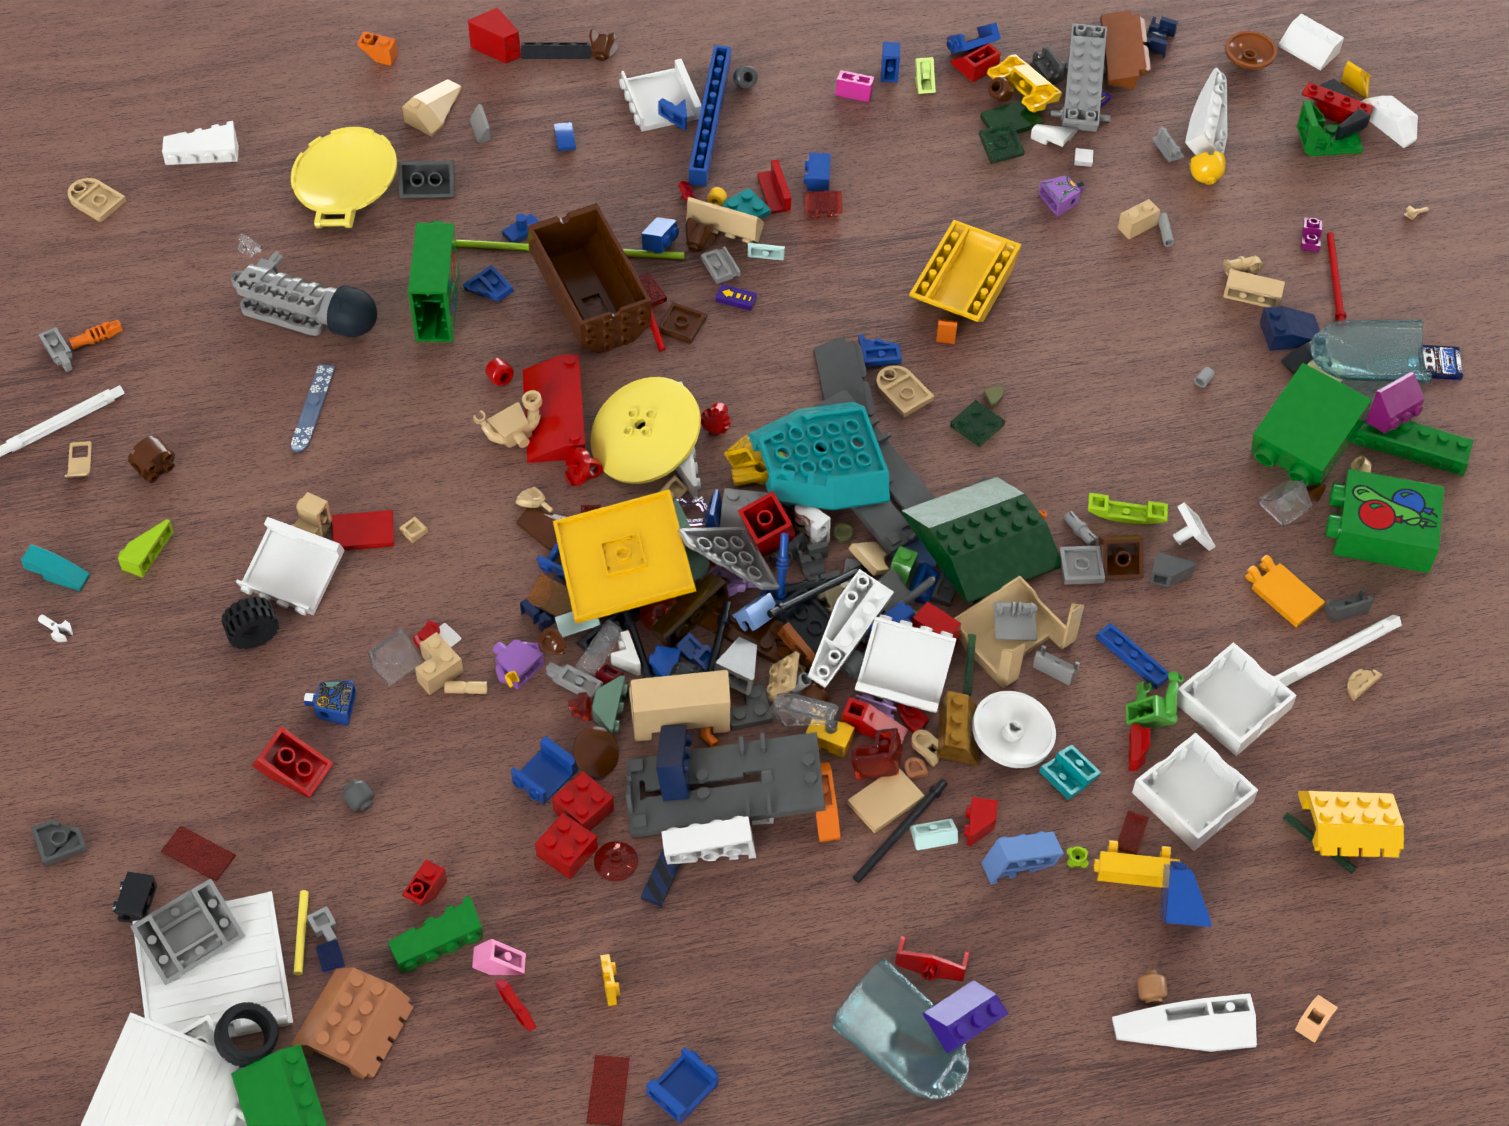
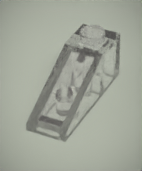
[769,693,839,726]

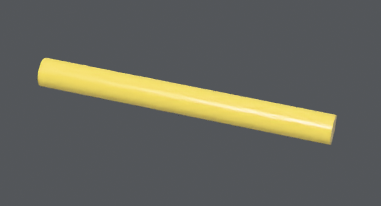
[293,890,309,976]

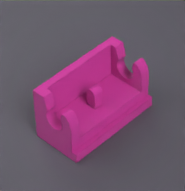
[835,70,875,102]

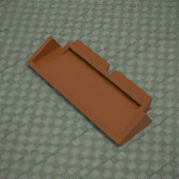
[1100,9,1151,89]

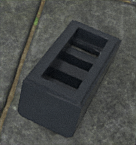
[1335,109,1370,141]

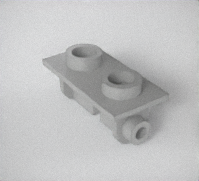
[1152,127,1184,162]

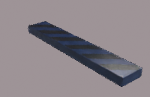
[641,788,696,907]

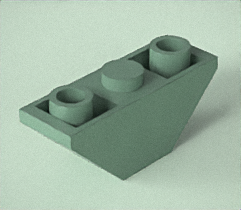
[592,676,629,736]

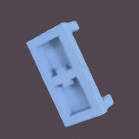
[732,593,776,631]

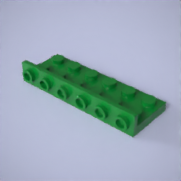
[1350,410,1474,476]

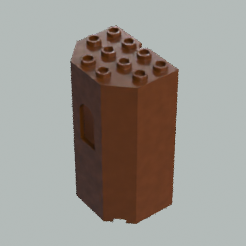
[527,203,651,353]

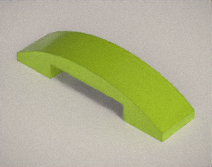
[1088,493,1168,524]

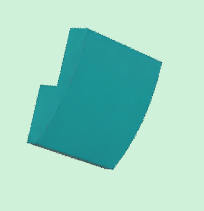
[1039,745,1101,800]

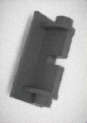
[769,531,808,564]

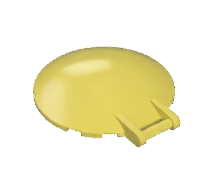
[291,127,397,229]

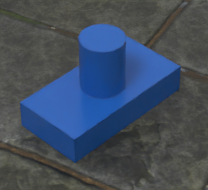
[502,213,540,243]

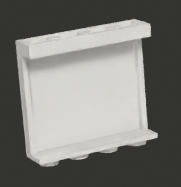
[619,59,702,132]
[236,517,345,616]
[855,614,956,713]

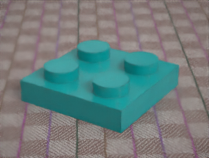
[721,188,771,219]

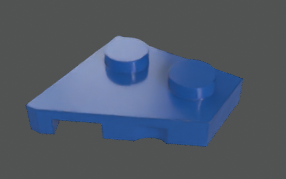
[858,334,902,367]

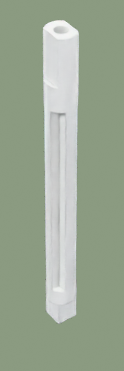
[0,385,125,457]
[1274,615,1402,686]

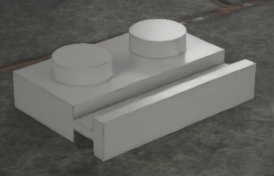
[701,246,741,284]

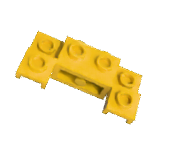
[987,55,1062,112]

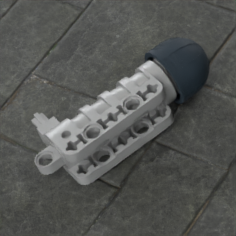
[230,251,378,337]

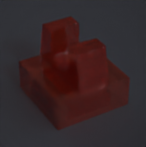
[568,692,592,722]

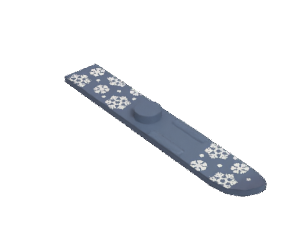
[291,364,335,453]

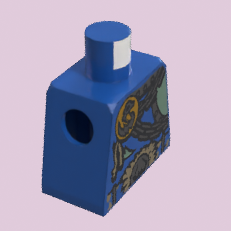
[304,680,356,726]

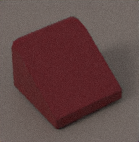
[595,664,624,686]

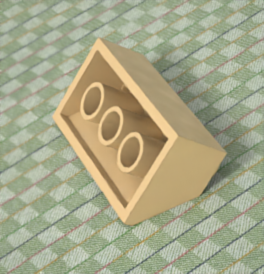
[686,197,765,244]

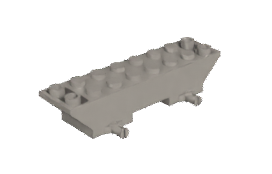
[1050,23,1111,132]

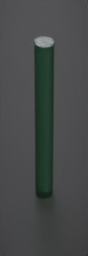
[1283,812,1357,874]

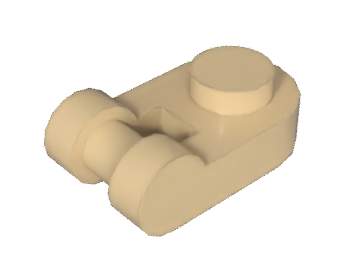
[911,730,940,767]

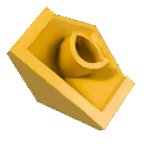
[1341,60,1371,98]

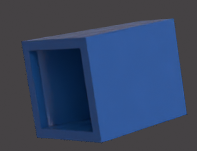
[1160,861,1212,927]

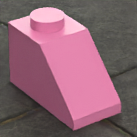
[472,939,526,975]

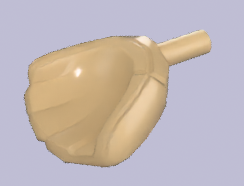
[515,487,554,513]

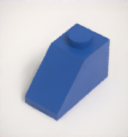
[649,646,681,677]

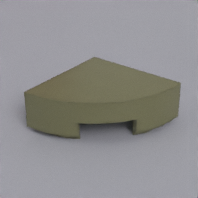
[984,385,1003,408]

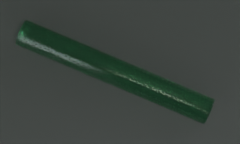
[963,634,976,696]

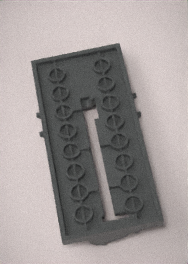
[812,390,935,555]
[626,732,826,838]

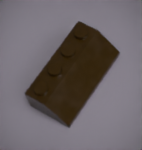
[651,572,729,648]

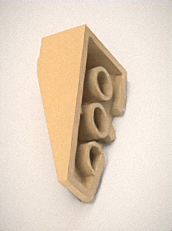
[402,79,462,137]

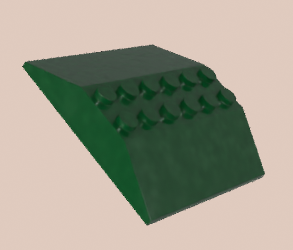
[901,477,1061,604]

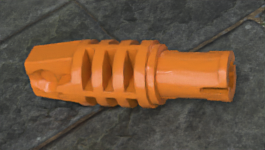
[69,320,123,350]

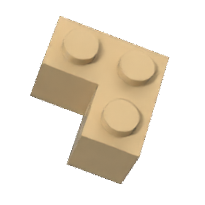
[291,492,332,537]
[415,632,464,695]

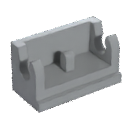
[1033,645,1080,686]

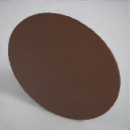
[573,726,619,778]

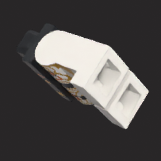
[782,503,831,544]

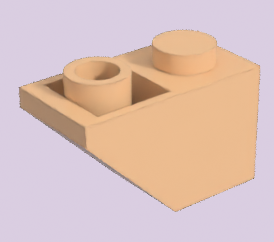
[1295,995,1338,1043]

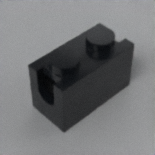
[113,871,157,923]

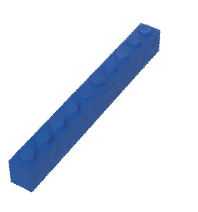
[689,45,731,187]

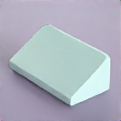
[747,243,785,260]
[555,611,600,637]
[910,819,958,850]

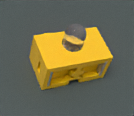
[806,713,855,758]

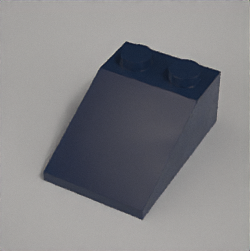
[1260,306,1325,351]

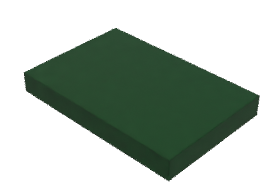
[980,100,1043,140]

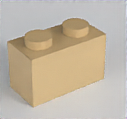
[1118,199,1160,239]

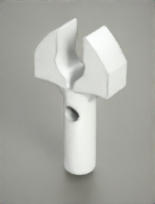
[38,615,73,642]

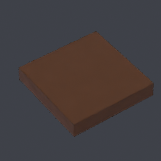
[658,302,707,344]

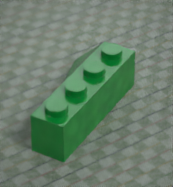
[388,895,484,974]

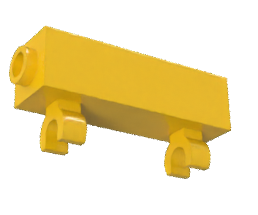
[1093,840,1180,888]

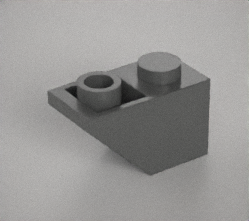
[1149,552,1196,588]

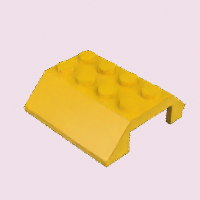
[1298,791,1404,858]

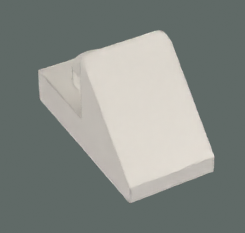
[611,630,641,676]

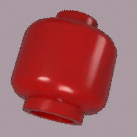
[485,358,514,386]

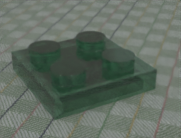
[978,122,1025,164]
[950,400,1005,447]

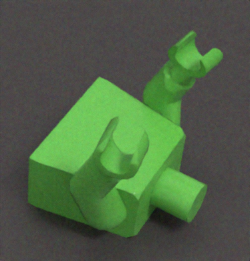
[1126,671,1184,729]

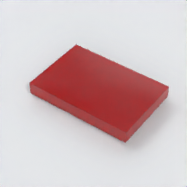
[332,510,394,550]

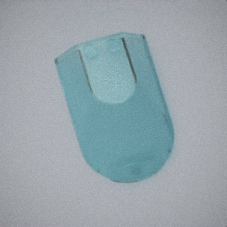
[1311,319,1432,383]
[831,958,969,1099]

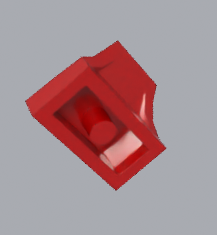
[1128,723,1151,771]

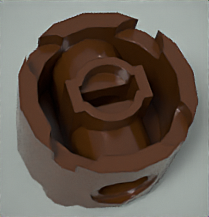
[128,436,175,483]

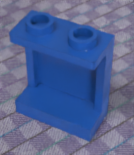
[947,22,1001,54]
[646,1047,718,1124]

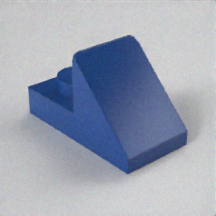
[658,98,687,131]

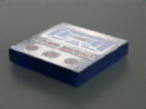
[1420,345,1463,380]

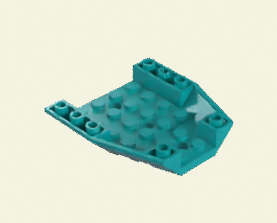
[749,402,890,510]

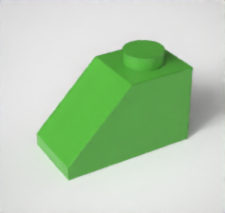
[889,546,918,588]

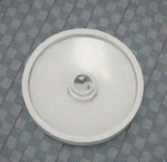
[972,691,1056,768]

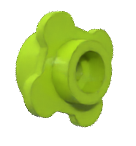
[1066,846,1089,868]

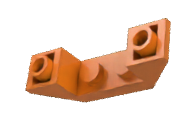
[816,762,841,842]

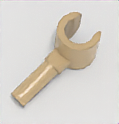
[1404,206,1429,220]

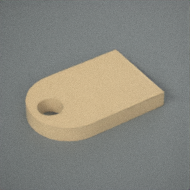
[68,178,126,222]
[876,365,934,418]

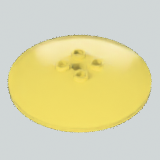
[590,377,701,484]

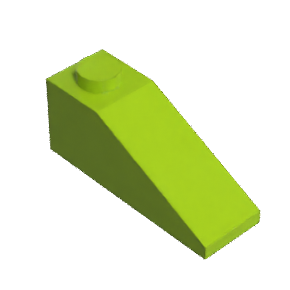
[118,519,174,578]

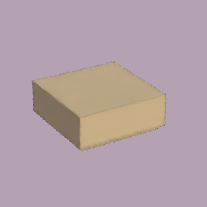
[399,517,428,544]

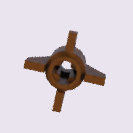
[589,29,618,61]
[685,218,717,252]

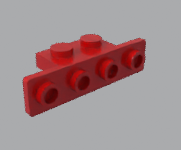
[1302,82,1373,124]

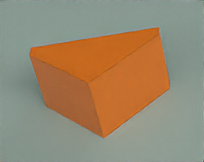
[936,318,958,344]

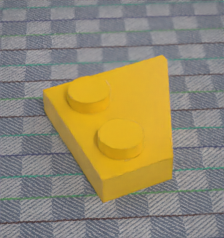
[600,954,620,1006]

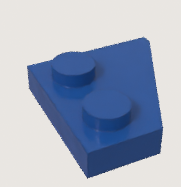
[463,265,514,302]

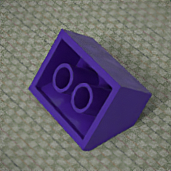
[922,980,1009,1053]

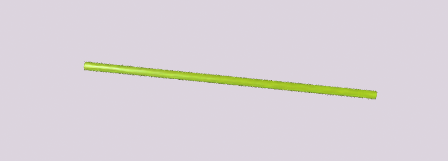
[456,240,685,260]

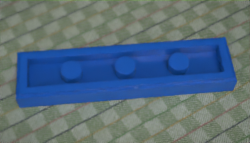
[1096,623,1169,690]

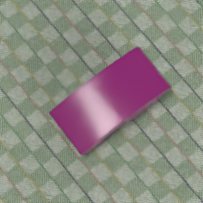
[1301,218,1322,252]

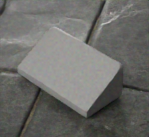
[470,104,491,143]

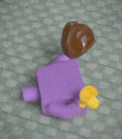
[493,628,566,690]

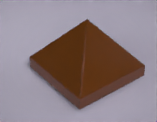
[1299,484,1326,502]

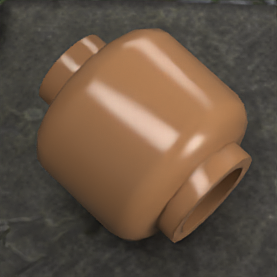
[1137,970,1168,1005]

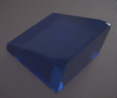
[316,940,345,973]

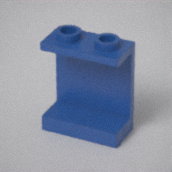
[511,736,578,805]

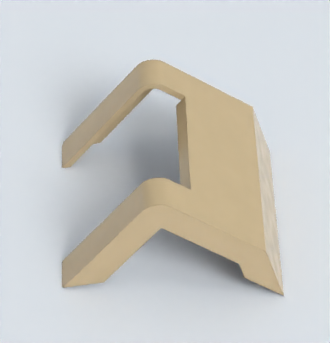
[954,576,1084,688]
[628,670,730,742]

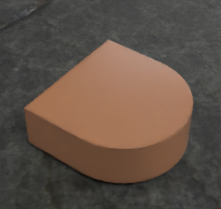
[904,757,928,781]

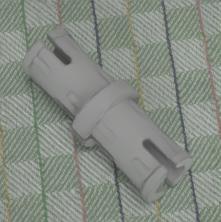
[1063,511,1098,546]

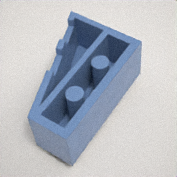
[981,831,1064,885]

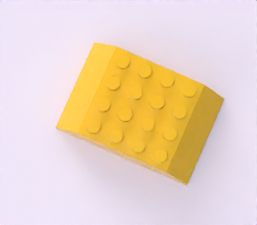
[909,220,1022,322]

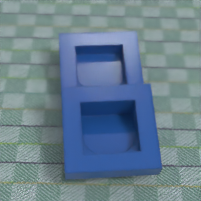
[554,122,576,151]
[675,633,720,672]

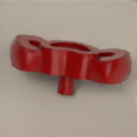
[678,181,697,202]
[413,621,440,648]

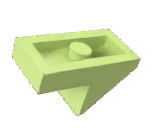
[914,57,936,94]

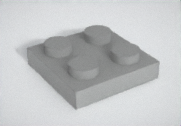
[1059,545,1105,585]

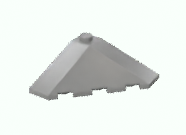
[678,527,780,590]

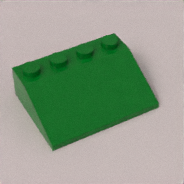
[231,1044,327,1126]

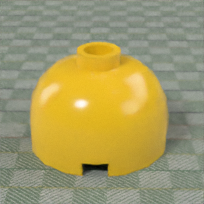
[1189,151,1226,185]

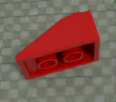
[251,726,334,798]

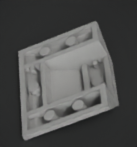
[130,878,245,985]

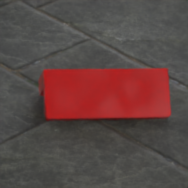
[757,159,792,214]

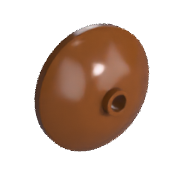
[1225,31,1277,70]

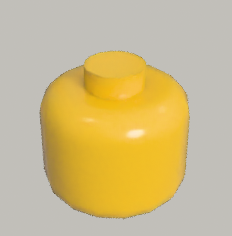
[707,187,727,206]

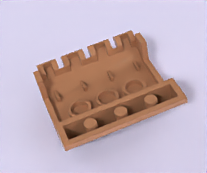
[290,967,414,1080]

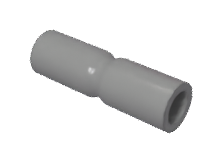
[1158,213,1175,247]

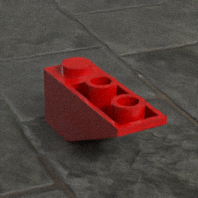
[842,697,908,747]

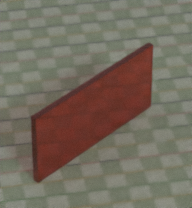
[161,826,236,882]
[586,1055,630,1126]

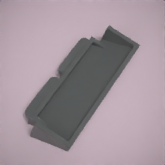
[814,336,875,417]

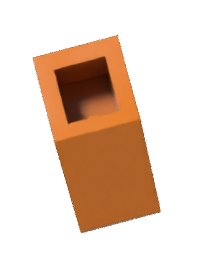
[357,31,398,66]

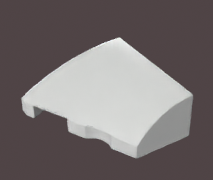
[1031,124,1078,147]

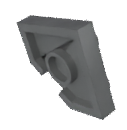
[31,819,88,867]

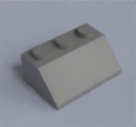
[720,488,782,530]

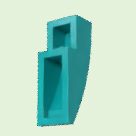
[21,544,90,591]

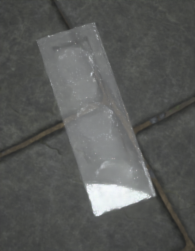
[574,620,624,677]

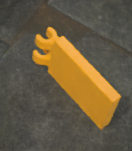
[1245,555,1325,628]

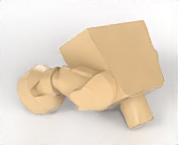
[473,390,543,448]

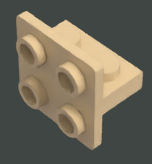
[767,651,806,705]

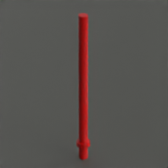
[1326,232,1346,328]

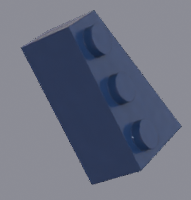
[656,724,693,801]

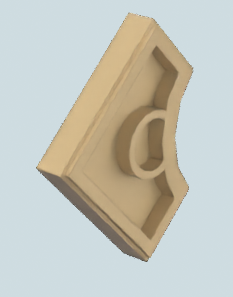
[849,542,889,576]

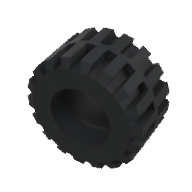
[221,597,279,649]

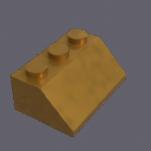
[937,691,980,766]

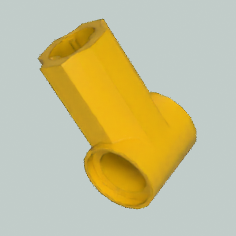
[731,459,769,487]

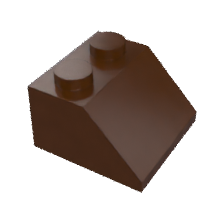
[1099,534,1143,579]

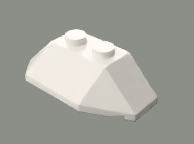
[1361,96,1418,148]

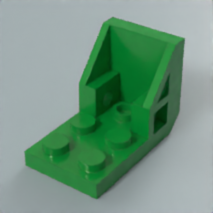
[1296,100,1363,156]

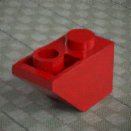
[964,797,998,846]
[402,860,447,906]

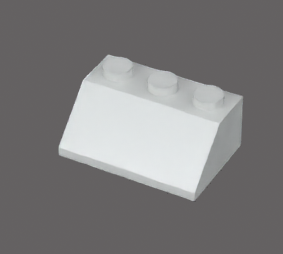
[1278,14,1344,71]

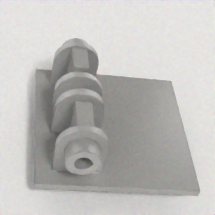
[993,601,1037,641]

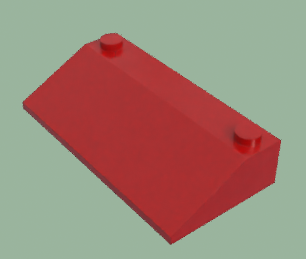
[522,354,585,463]

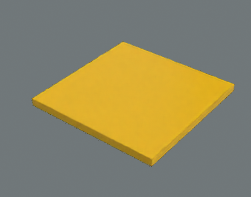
[553,489,696,624]

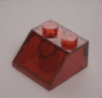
[802,190,842,218]

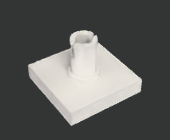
[1173,503,1216,551]

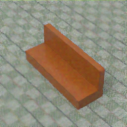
[777,622,816,672]

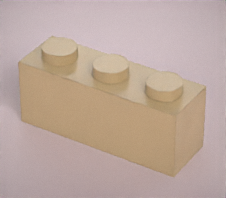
[1223,269,1285,308]

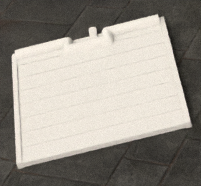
[132,891,294,1038]
[80,1012,247,1126]

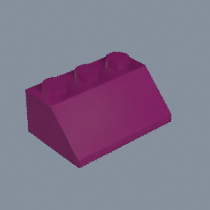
[1366,372,1424,434]

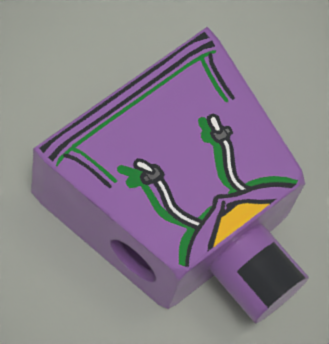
[1038,175,1085,216]

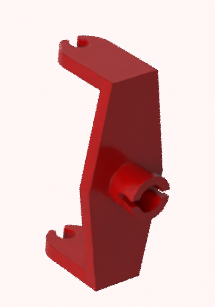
[895,935,970,981]

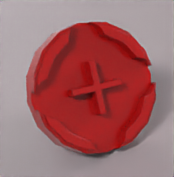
[565,447,603,487]

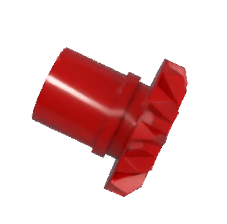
[701,402,731,436]

